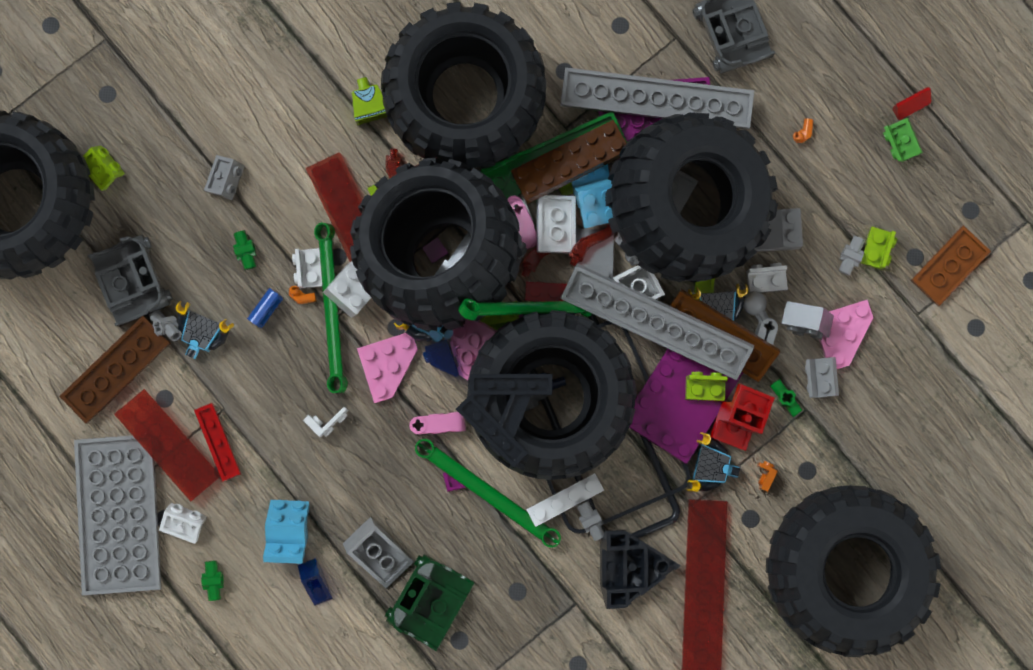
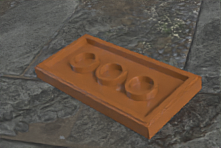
[910,225,991,307]

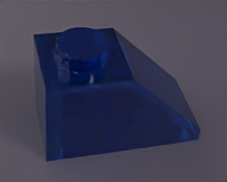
[423,339,460,378]
[298,558,333,606]

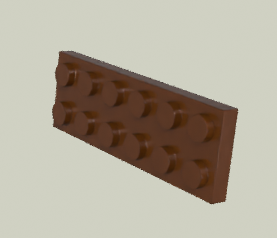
[511,120,627,204]
[670,289,780,382]
[59,316,171,424]

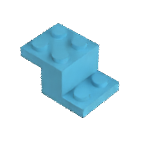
[571,164,613,229]
[263,500,310,564]

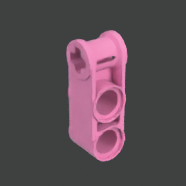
[507,196,537,250]
[409,412,466,435]

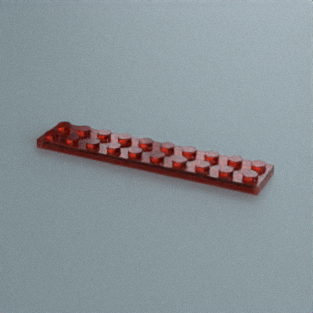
[681,499,728,670]

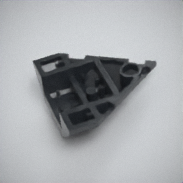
[600,530,681,609]

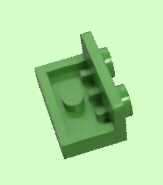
[883,118,923,162]

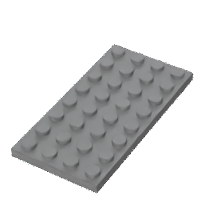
[74,434,161,596]

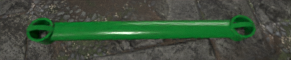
[314,222,348,393]
[458,299,592,320]
[415,439,561,548]

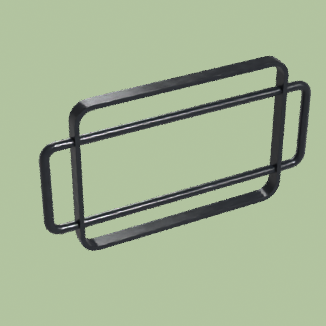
[529,313,691,540]

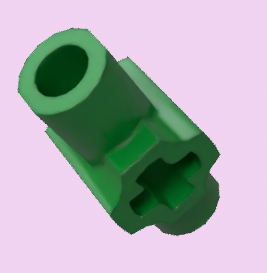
[233,230,257,270]
[770,379,802,417]
[201,560,224,601]

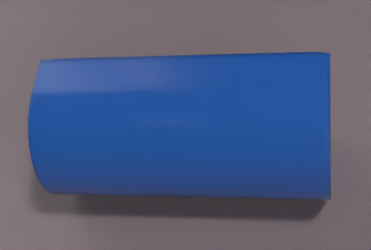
[247,288,283,328]

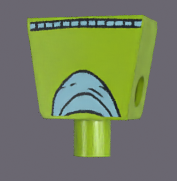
[352,77,387,126]

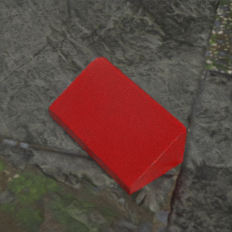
[892,87,931,120]

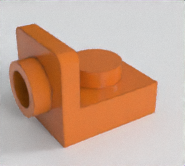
[757,461,778,492]

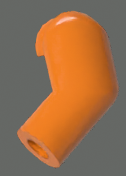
[793,118,814,143]
[289,285,316,304]

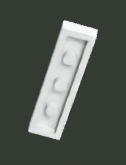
[526,473,604,527]

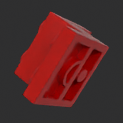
[710,384,775,451]

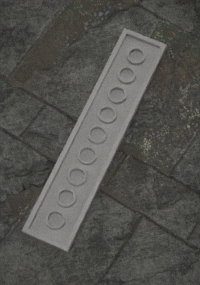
[560,67,754,129]
[560,263,754,380]

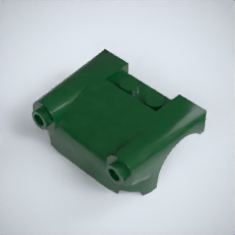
[384,553,475,651]

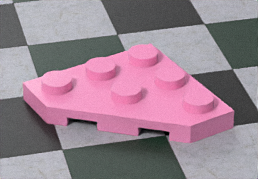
[819,300,873,369]
[450,319,497,380]
[357,333,418,403]

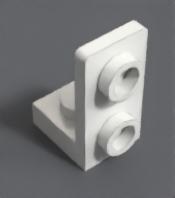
[303,407,349,437]

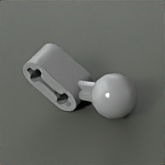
[743,291,778,345]

